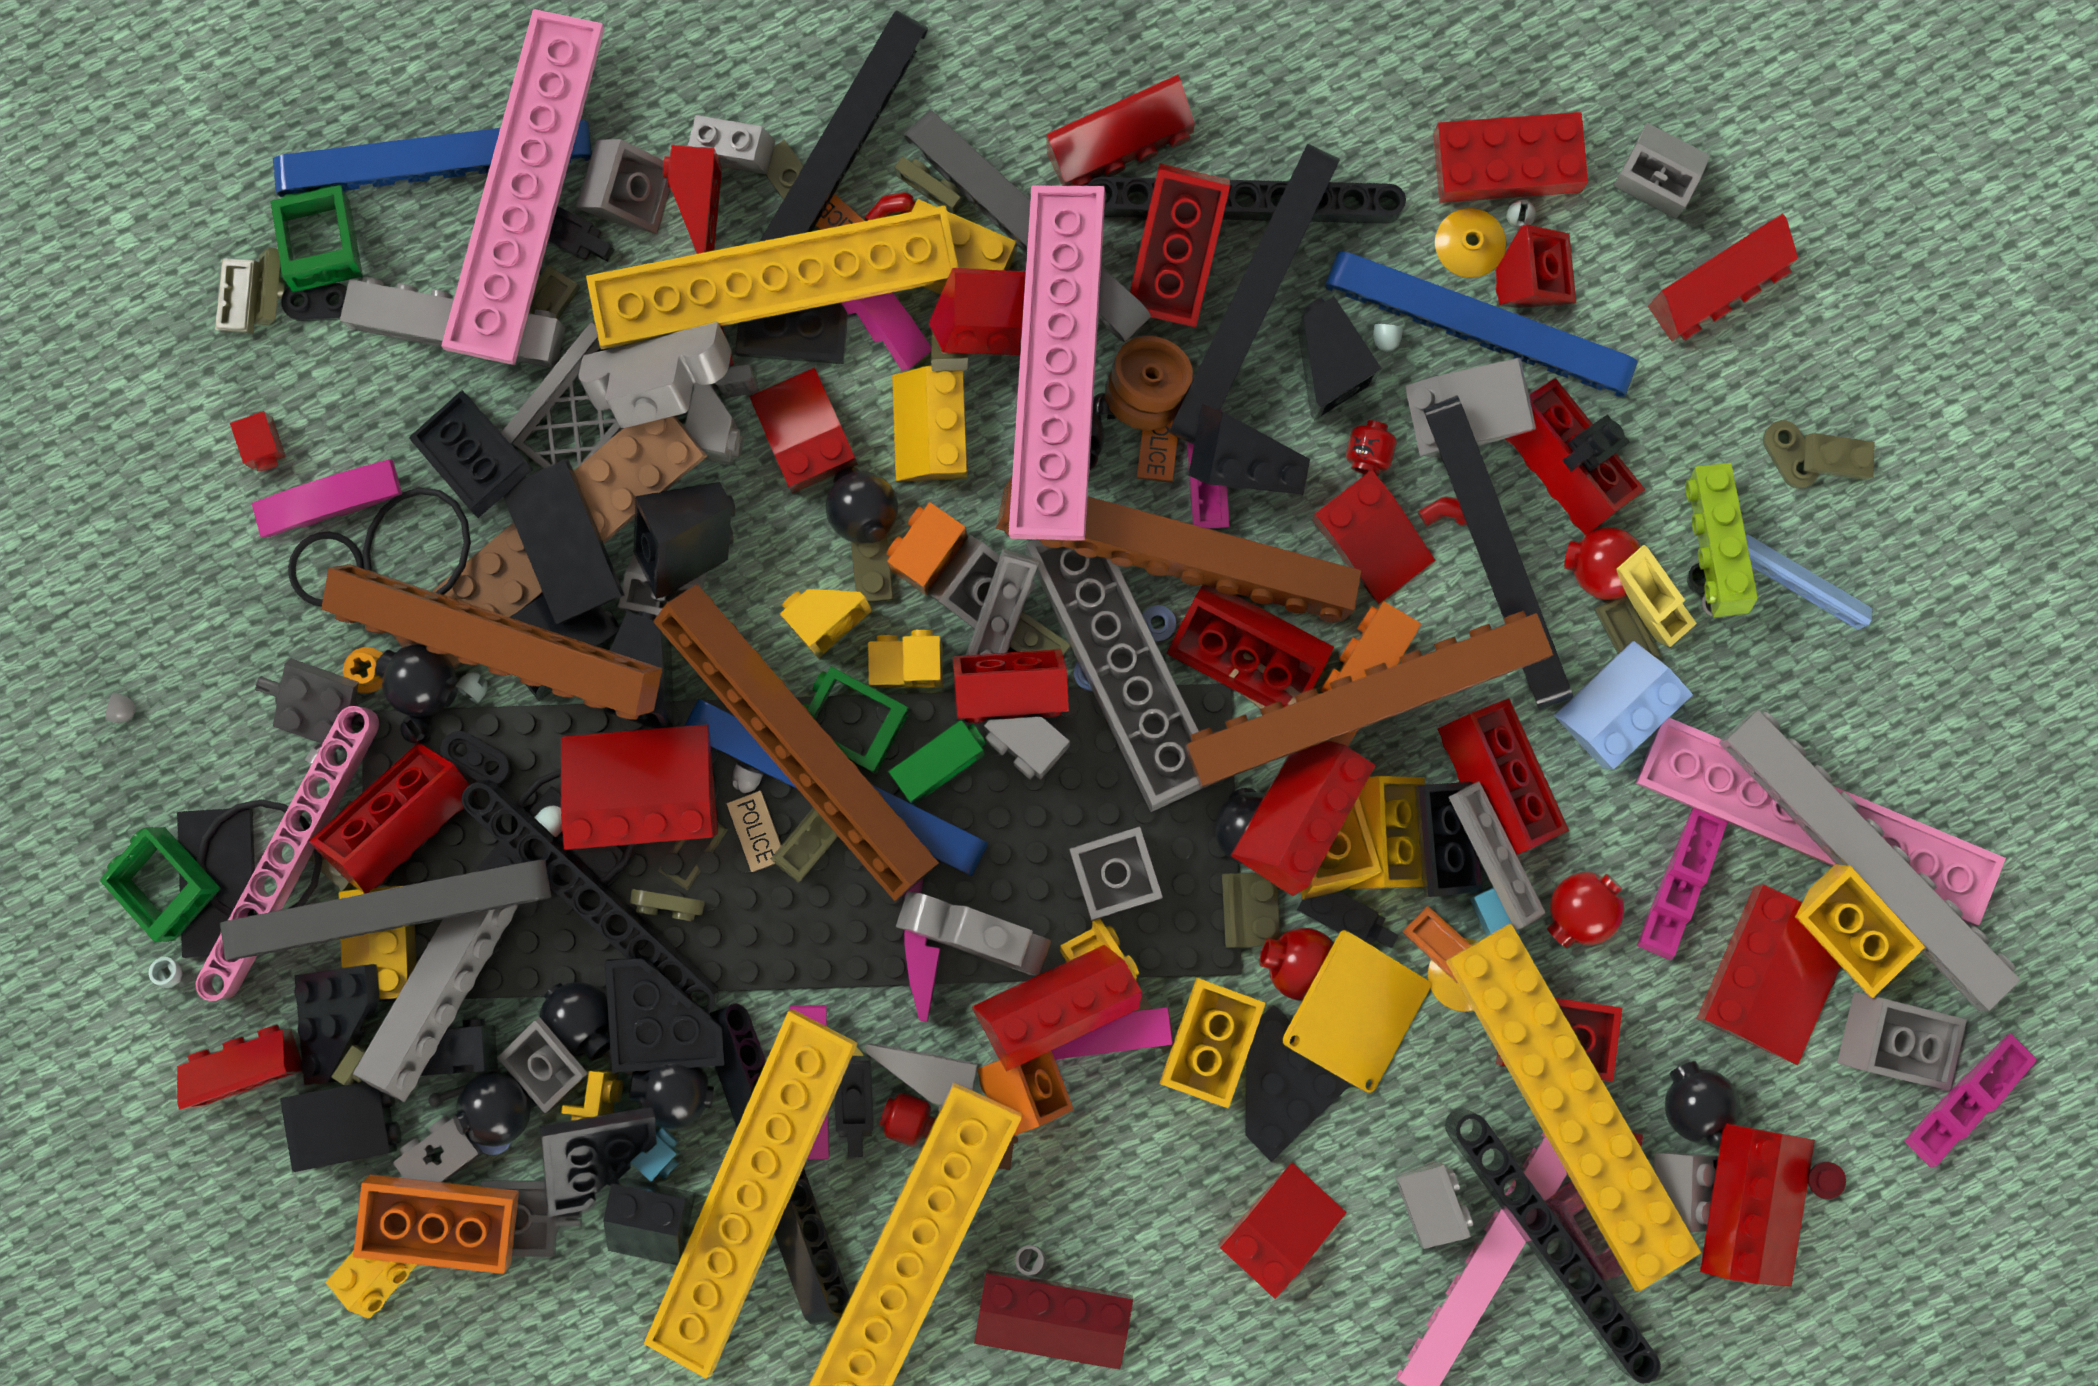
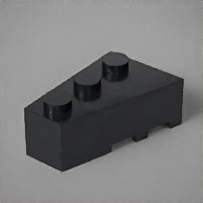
[1188,404,1310,495]
[420,1018,498,1076]

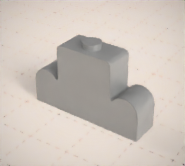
[578,322,732,428]
[896,892,1051,976]

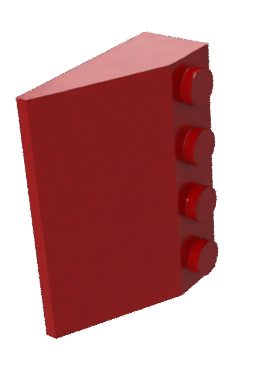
[561,724,718,850]
[1696,884,1841,1065]
[1700,1124,1815,1287]

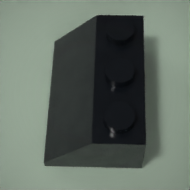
[1415,782,1482,897]

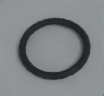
[288,531,364,607]

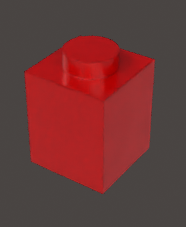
[230,411,286,471]

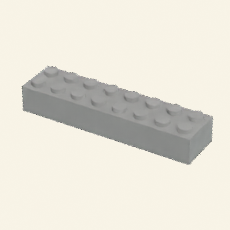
[1026,539,1209,812]

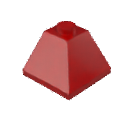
[1495,224,1576,308]

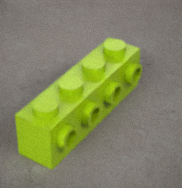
[1685,463,1758,618]

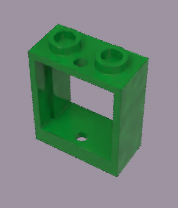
[270,185,363,292]
[803,666,911,774]
[888,720,986,806]
[99,827,221,942]

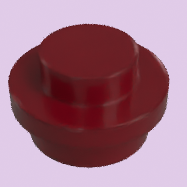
[1808,1162,1846,1199]

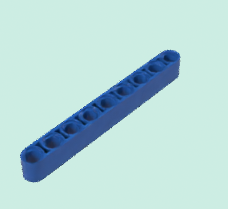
[273,119,592,197]
[1324,251,1638,397]
[684,698,989,876]

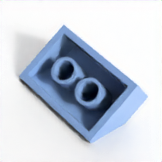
[1554,641,1693,770]

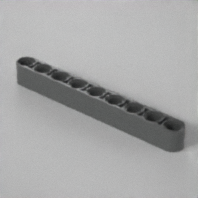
[904,110,1151,342]
[220,860,551,960]

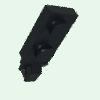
[548,206,615,262]
[1562,414,1630,472]
[1296,891,1399,948]
[835,1056,874,1157]

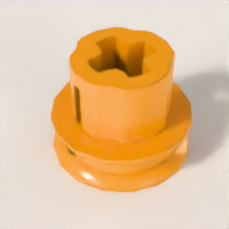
[343,647,383,694]

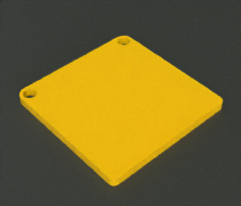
[1283,930,1431,1093]

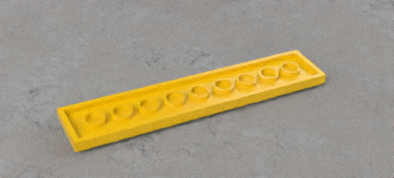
[586,206,958,349]
[1445,923,1701,1291]
[644,1009,858,1379]
[808,1082,1022,1386]

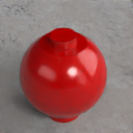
[1564,527,1642,600]
[1547,872,1625,949]
[1259,928,1334,1002]

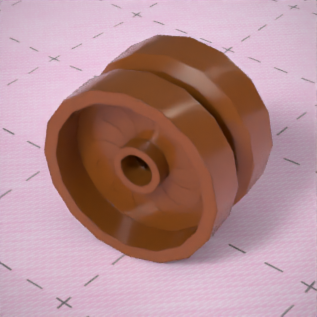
[1105,336,1193,430]

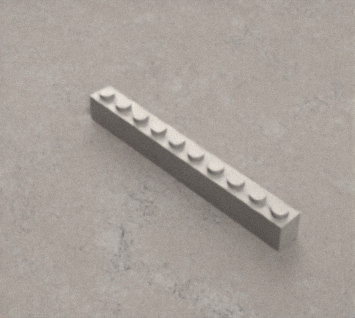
[1719,710,2021,1011]

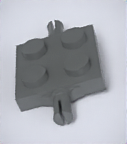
[255,658,365,750]
[481,1180,582,1257]

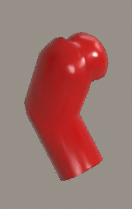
[864,192,916,221]
[1418,496,1467,527]

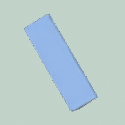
[1746,534,1872,630]

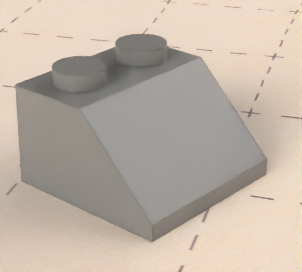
[576,139,670,234]
[685,383,744,465]
[927,535,1037,629]
[497,1017,589,1113]

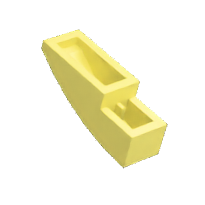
[1616,545,1697,647]

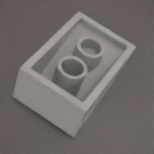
[1405,358,1536,458]
[1837,992,1967,1091]
[865,1043,979,1112]

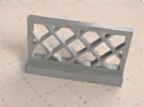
[501,322,621,468]

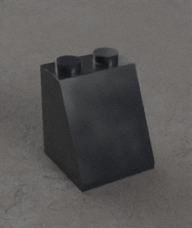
[1298,296,1382,421]
[633,482,735,599]
[510,595,619,702]
[603,611,674,729]
[280,1082,401,1173]
[603,1178,696,1265]

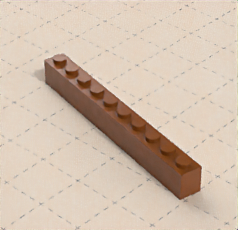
[995,476,1361,623]
[321,564,662,719]
[653,584,939,901]
[1185,611,1553,788]

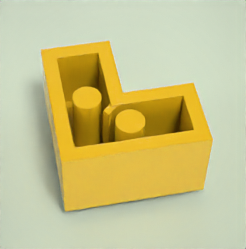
[868,630,943,688]

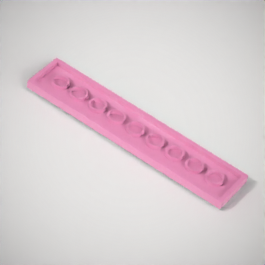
[441,9,605,365]
[1009,186,1105,540]
[1635,718,2006,926]

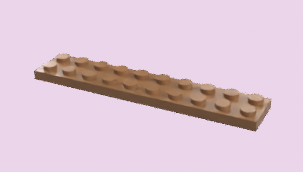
[392,415,707,670]

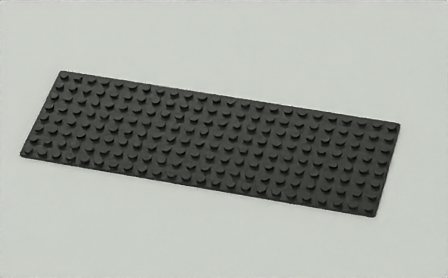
[362,683,1242,1002]

